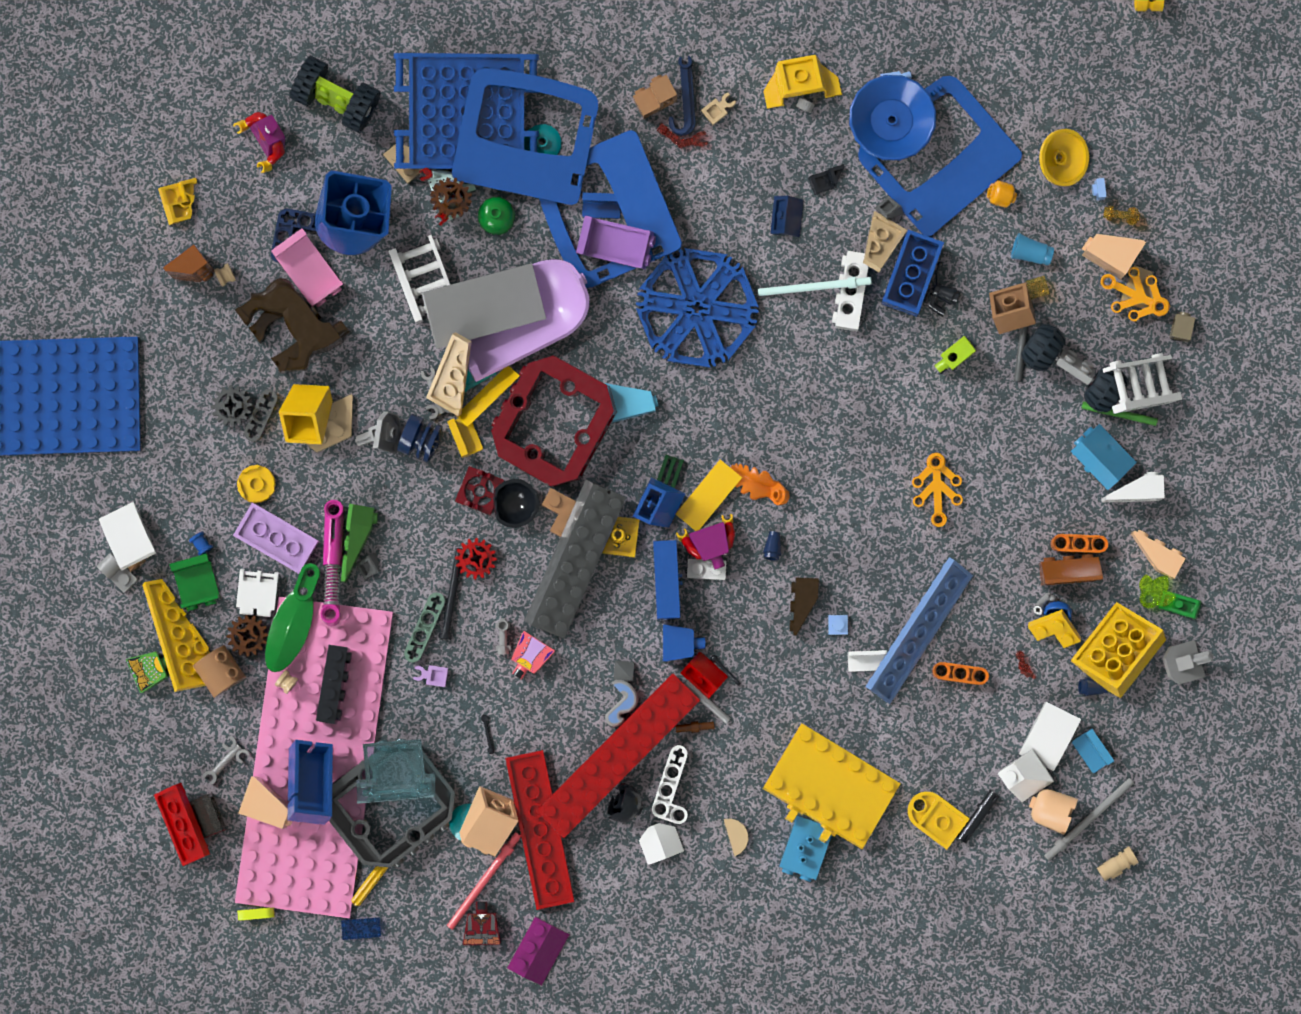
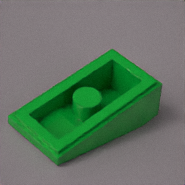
[1158,590,1202,620]

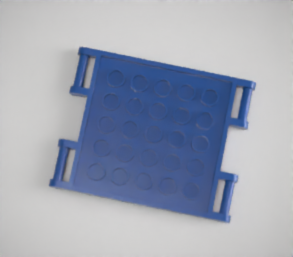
[394,53,539,169]

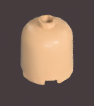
[1029,789,1078,835]

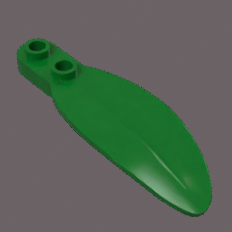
[265,563,320,672]

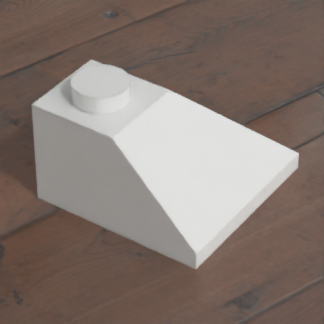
[998,749,1054,802]

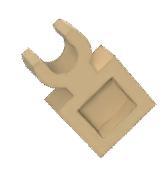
[701,93,736,126]

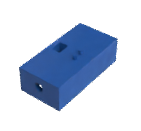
[653,540,682,620]

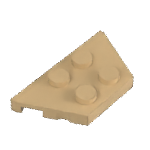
[307,394,353,453]

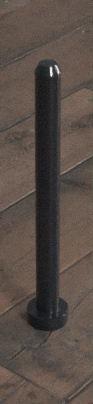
[438,548,462,640]

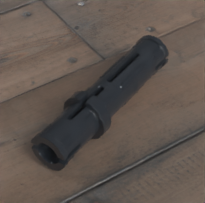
[957,790,1000,844]

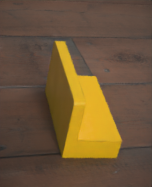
[447,418,483,458]

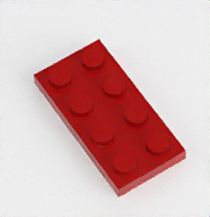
[154,783,210,866]

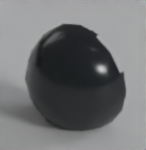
[493,479,540,528]

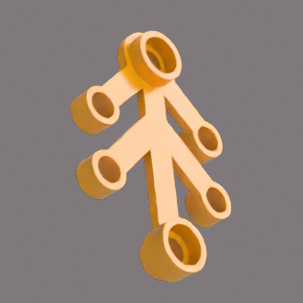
[1100,267,1170,321]
[912,453,963,527]

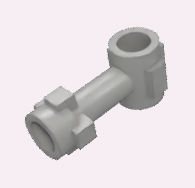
[495,618,511,655]

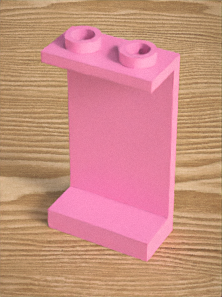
[271,229,343,308]

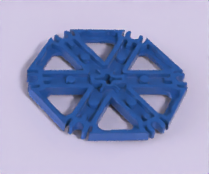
[636,248,759,368]

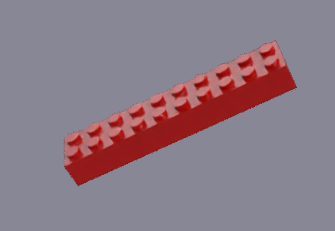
[536,673,700,838]

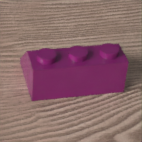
[507,916,570,986]

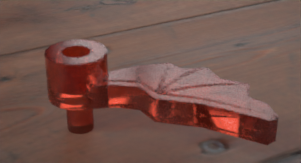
[1015,650,1036,679]

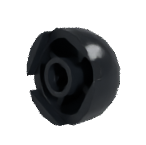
[607,783,643,823]

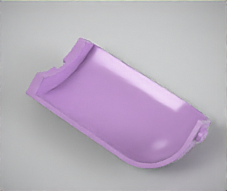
[468,260,589,382]

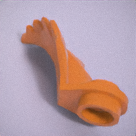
[730,463,790,506]

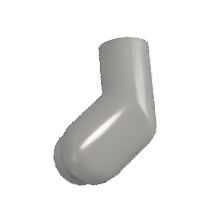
[1033,593,1056,615]

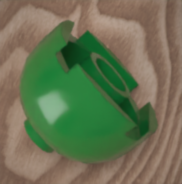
[478,197,515,235]

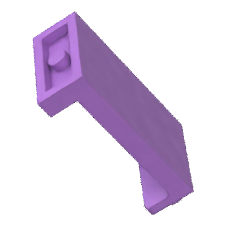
[576,216,656,270]

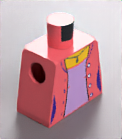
[511,631,555,680]

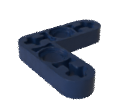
[271,209,316,264]

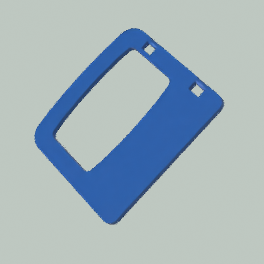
[452,68,598,205]
[858,76,1022,237]
[539,130,682,288]

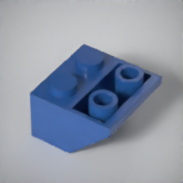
[633,477,685,528]

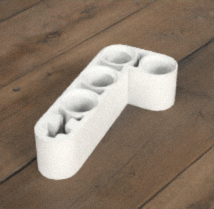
[652,745,688,824]

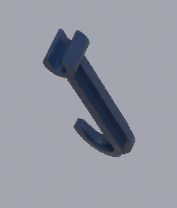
[669,56,696,136]

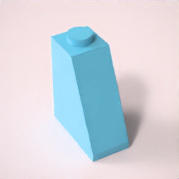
[605,383,658,423]

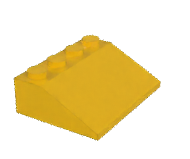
[1071,602,1166,699]

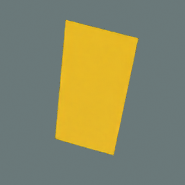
[456,366,520,427]
[675,460,742,531]

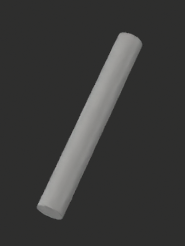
[685,680,731,724]

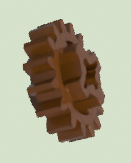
[430,177,472,219]
[226,615,268,657]

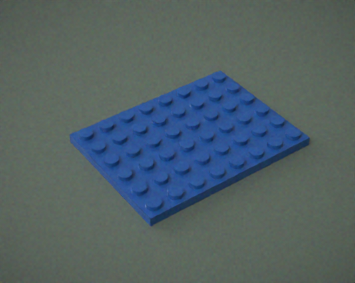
[0,337,141,456]

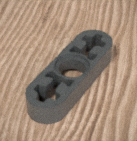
[244,389,278,442]

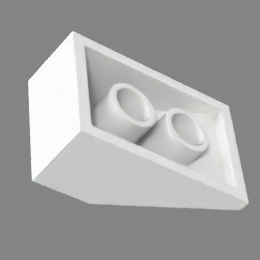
[1101,472,1164,503]

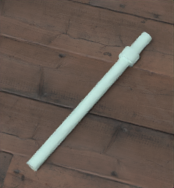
[758,277,872,296]

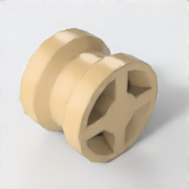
[214,263,236,287]
[275,670,298,694]

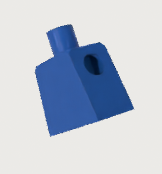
[663,625,705,662]

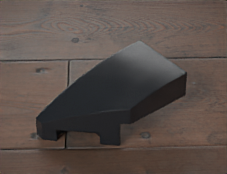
[808,164,845,195]

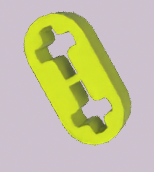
[237,907,275,920]

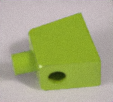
[934,336,977,374]

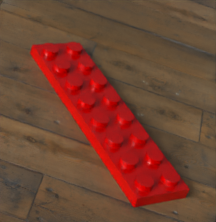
[505,750,575,910]

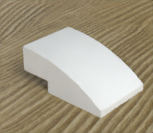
[99,502,156,571]
[1019,702,1081,771]

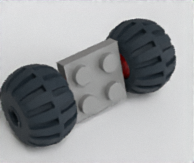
[1021,324,1129,412]

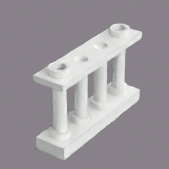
[389,235,450,324]
[1103,353,1182,414]

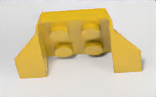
[764,55,842,109]

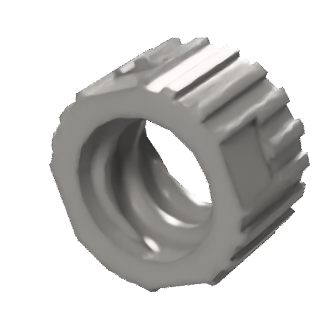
[796,98,815,113]

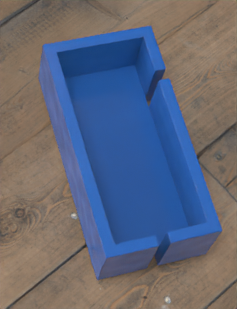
[287,740,333,825]

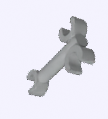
[421,368,451,420]
[202,736,251,785]

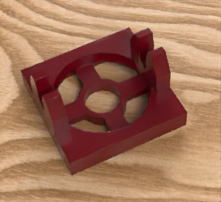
[455,466,505,516]

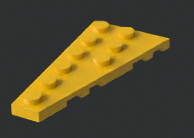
[143,579,210,692]

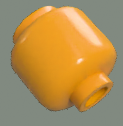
[987,181,1017,208]

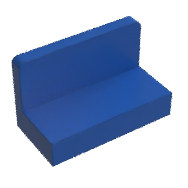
[582,193,621,219]

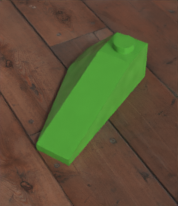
[341,504,378,583]

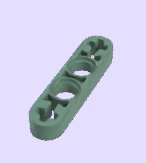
[404,592,445,663]

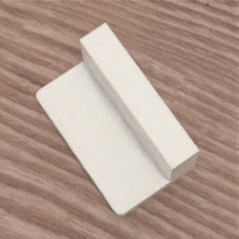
[848,650,887,672]

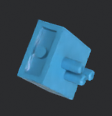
[1071,424,1137,490]
[779,815,832,882]

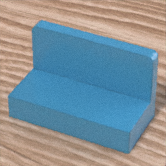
[1072,729,1114,773]

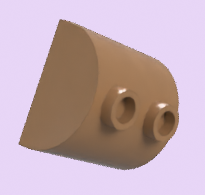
[193,645,246,698]

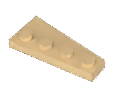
[426,332,472,416]

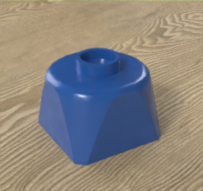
[315,170,392,255]

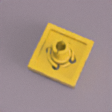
[602,517,640,558]

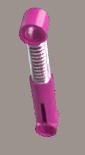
[320,500,345,626]

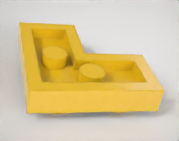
[1028,610,1081,648]

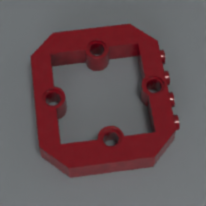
[491,356,617,487]

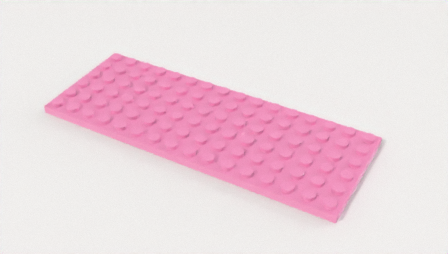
[235,597,393,918]

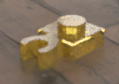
[1026,276,1050,300]

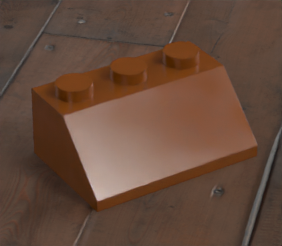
[163,245,214,282]
[1039,554,1103,586]

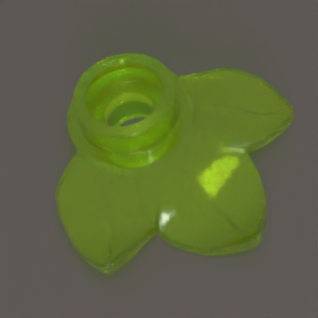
[1139,574,1176,609]

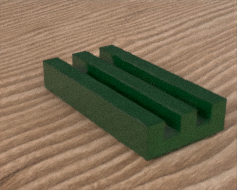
[657,454,684,488]

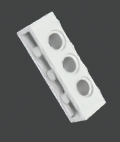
[832,251,868,332]

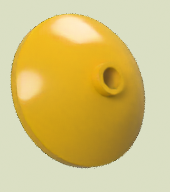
[1039,129,1089,186]

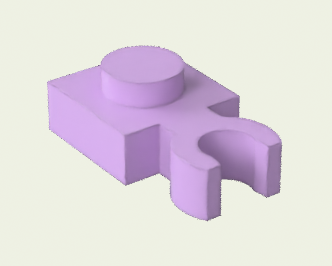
[413,665,448,687]

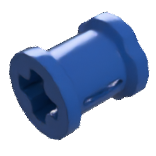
[189,531,213,556]

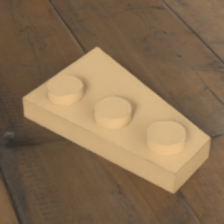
[863,211,907,272]

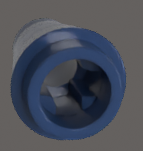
[763,531,781,561]
[1078,677,1107,697]

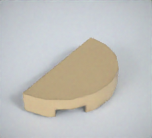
[724,819,748,856]

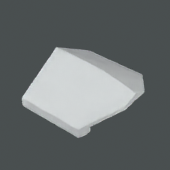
[639,823,684,865]

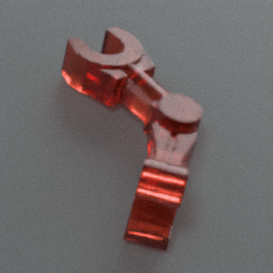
[656,123,708,149]

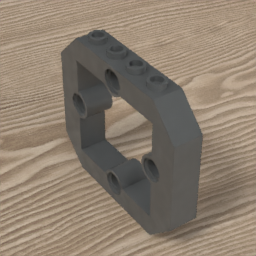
[329,740,455,868]

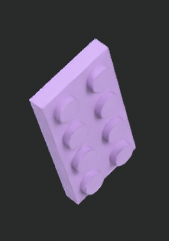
[233,503,319,574]

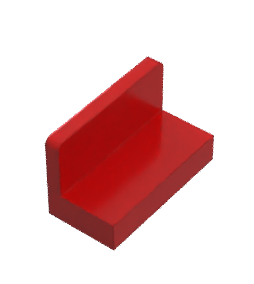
[680,652,728,699]

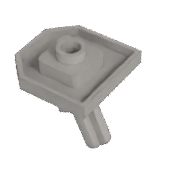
[355,411,401,454]
[1163,640,1214,684]

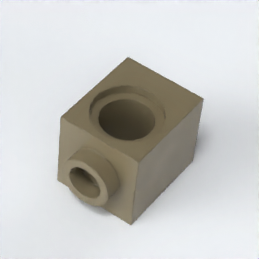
[1169,312,1195,342]

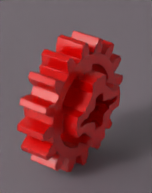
[455,538,497,580]

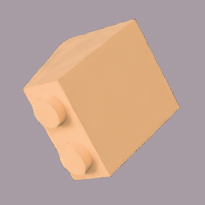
[1082,234,1146,280]
[239,776,293,829]
[459,786,518,856]

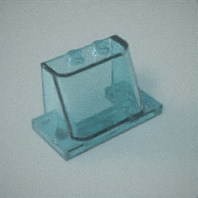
[356,739,435,804]

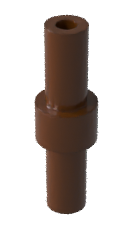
[675,721,714,733]

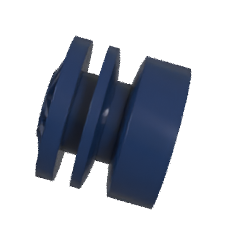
[397,414,443,463]

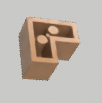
[633,75,677,119]
[542,488,576,537]

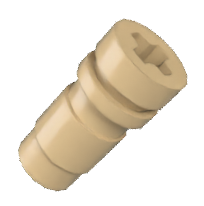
[1097,847,1139,881]

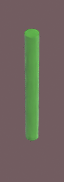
[1081,401,1158,426]

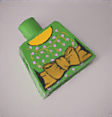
[126,652,169,693]

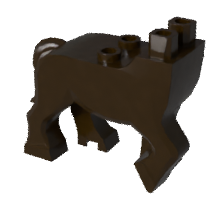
[235,278,350,374]

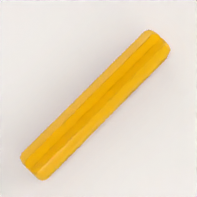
[351,866,388,906]

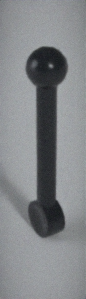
[710,655,741,686]
[481,714,495,754]

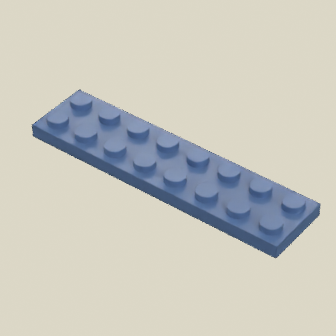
[866,557,973,704]

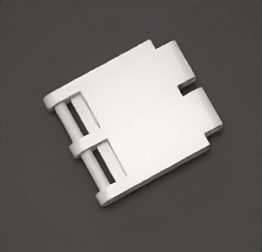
[236,569,279,617]

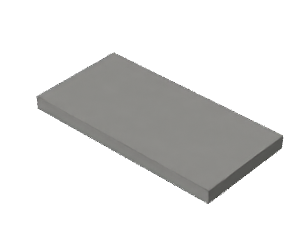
[421,263,546,349]

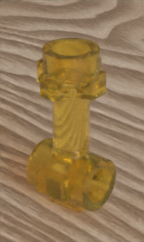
[1103,206,1140,225]

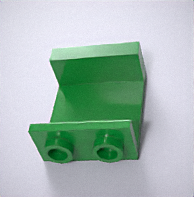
[169,554,221,612]

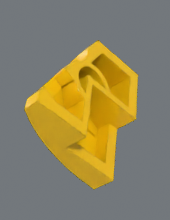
[158,178,197,225]

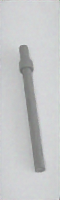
[1044,778,1134,861]

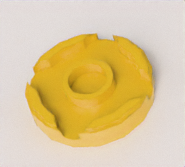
[237,465,276,503]

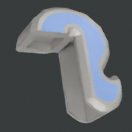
[605,680,638,727]

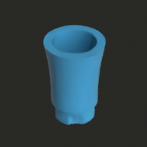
[1011,233,1054,265]

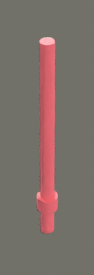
[447,832,521,930]

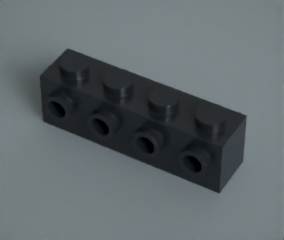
[316,644,352,724]

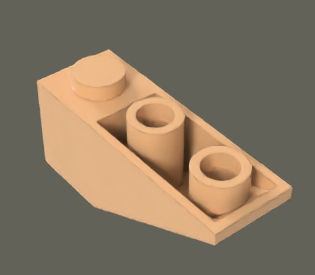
[1131,530,1186,579]

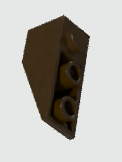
[789,577,819,636]

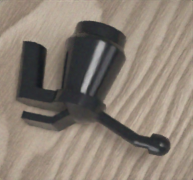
[925,261,961,317]

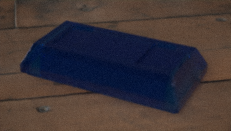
[341,917,381,940]

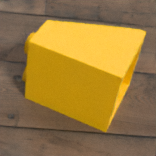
[279,384,333,444]

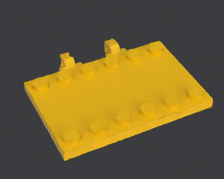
[762,723,901,849]

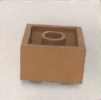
[989,282,1036,334]

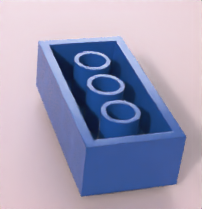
[881,230,944,317]

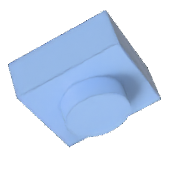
[1092,178,1107,200]
[828,615,848,635]

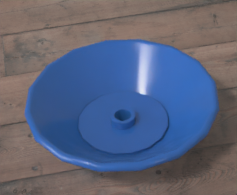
[849,75,936,161]

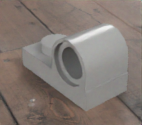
[97,552,138,593]

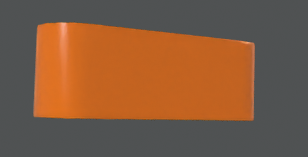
[1051,534,1108,554]
[932,662,989,685]

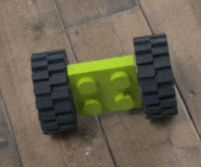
[289,56,381,134]

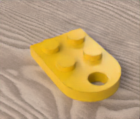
[907,791,969,850]

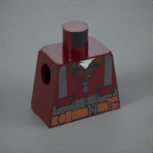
[463,901,501,945]

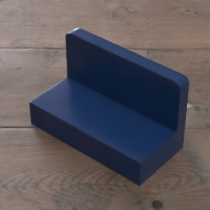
[770,196,803,237]

